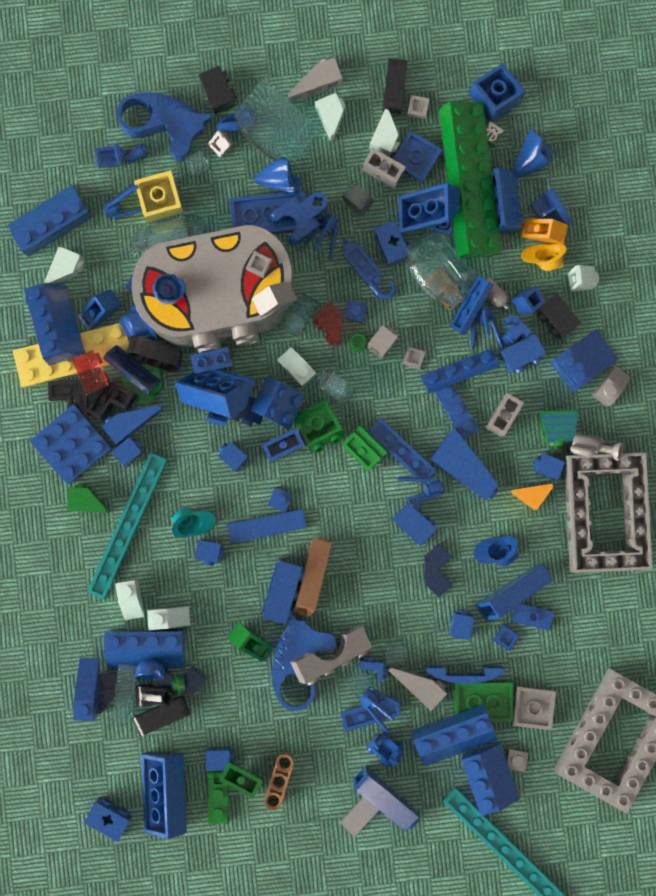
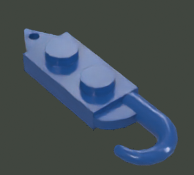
[342,239,396,300]

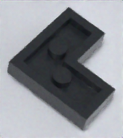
[48,380,89,419]
[86,380,138,422]

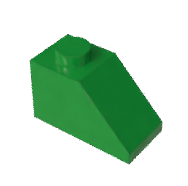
[67,484,109,513]
[227,622,274,662]
[219,762,263,799]

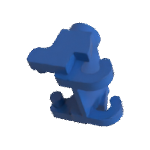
[501,315,531,346]
[366,731,404,767]

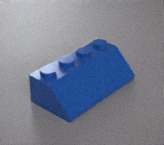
[8,185,92,257]
[24,283,86,366]
[175,369,255,418]
[104,629,185,669]
[411,704,498,766]
[141,752,187,839]

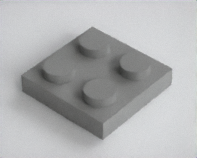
[512,686,556,730]

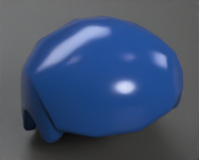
[152,274,186,304]
[134,659,166,682]

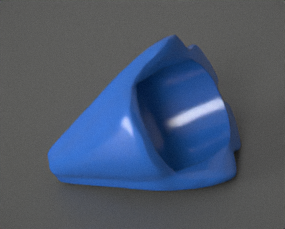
[513,129,553,178]
[254,157,303,194]

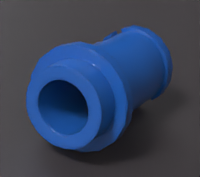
[124,143,149,165]

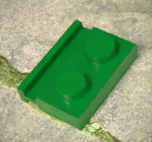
[341,424,388,471]

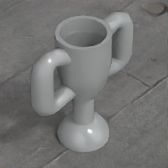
[570,433,624,461]

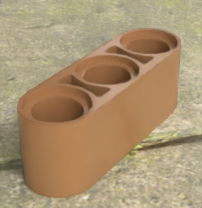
[264,751,294,810]

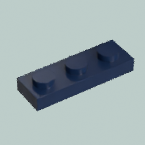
[103,345,161,395]

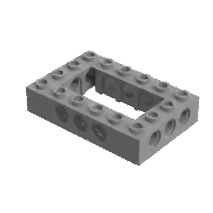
[564,453,653,573]
[553,668,656,814]

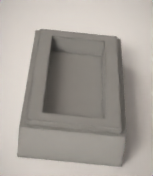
[340,797,379,837]

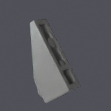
[288,57,342,104]
[388,665,447,711]

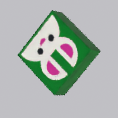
[486,120,505,147]

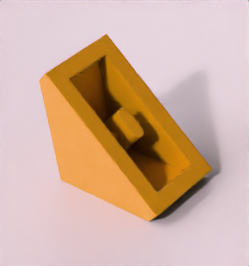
[511,484,553,510]

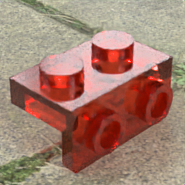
[71,349,110,395]

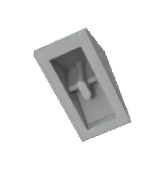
[252,281,297,317]

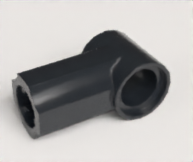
[136,684,173,707]

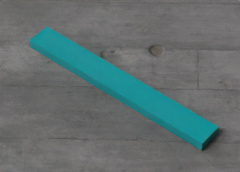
[87,452,168,600]
[442,786,567,896]

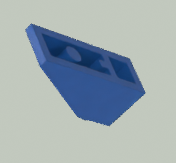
[102,405,164,445]
[73,658,100,721]

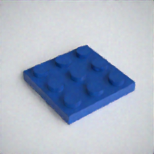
[30,404,112,485]

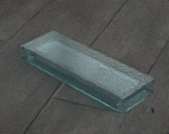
[111,663,138,722]

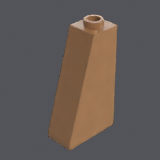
[292,537,332,617]

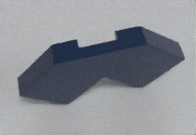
[424,543,452,597]
[152,666,207,696]
[98,672,119,714]

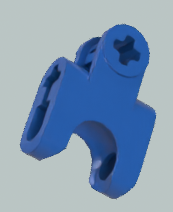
[270,192,328,247]

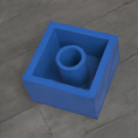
[469,63,526,122]
[250,376,306,430]

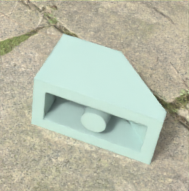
[315,93,345,142]
[369,109,400,157]
[44,247,84,284]
[568,265,599,292]
[277,348,316,388]
[115,579,144,620]
[148,606,190,630]

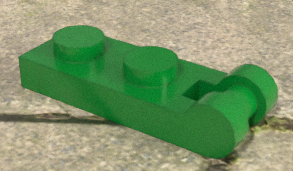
[208,771,228,824]

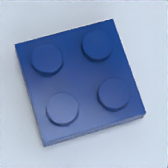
[393,131,443,183]

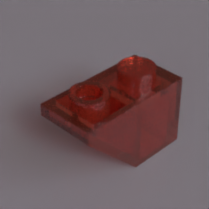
[313,301,343,347]

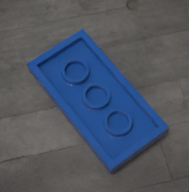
[229,191,306,233]

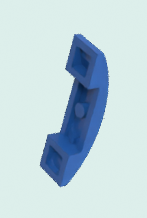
[425,665,505,684]

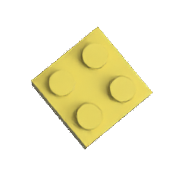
[134,170,184,223]

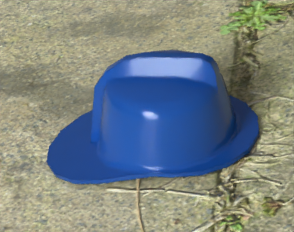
[119,305,158,342]
[474,536,519,566]

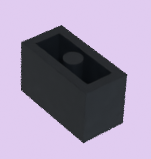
[199,65,237,115]
[536,293,581,340]

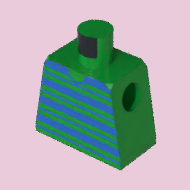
[538,410,578,454]

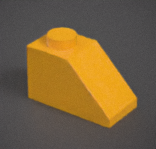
[521,218,568,244]

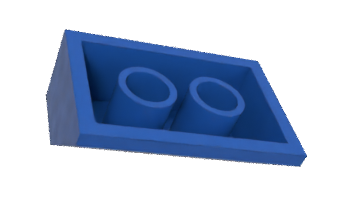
[492,168,524,234]
[399,183,460,234]
[261,558,304,624]
[461,743,520,816]

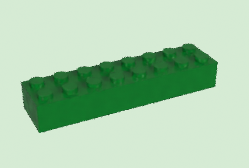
[439,101,502,258]

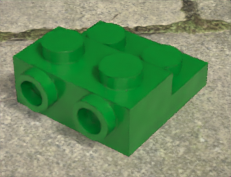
[294,399,345,453]

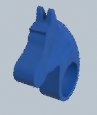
[117,92,212,162]
[272,614,337,711]

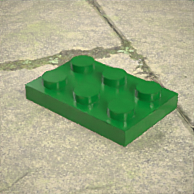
[454,681,513,722]

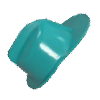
[171,507,216,538]

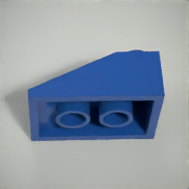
[550,329,618,393]

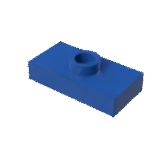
[511,604,554,631]

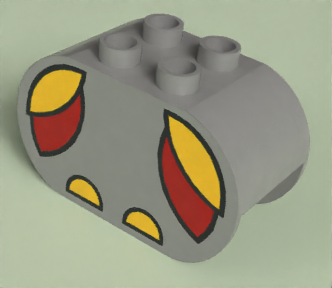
[132,225,294,353]

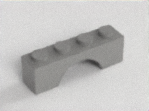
[290,626,372,685]

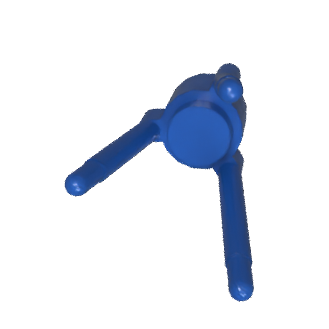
[102,183,142,220]
[306,214,340,260]
[470,306,504,349]
[397,477,444,507]
[359,688,400,734]

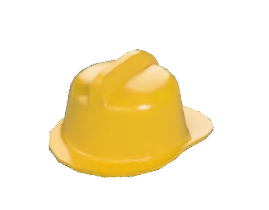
[521,244,566,271]

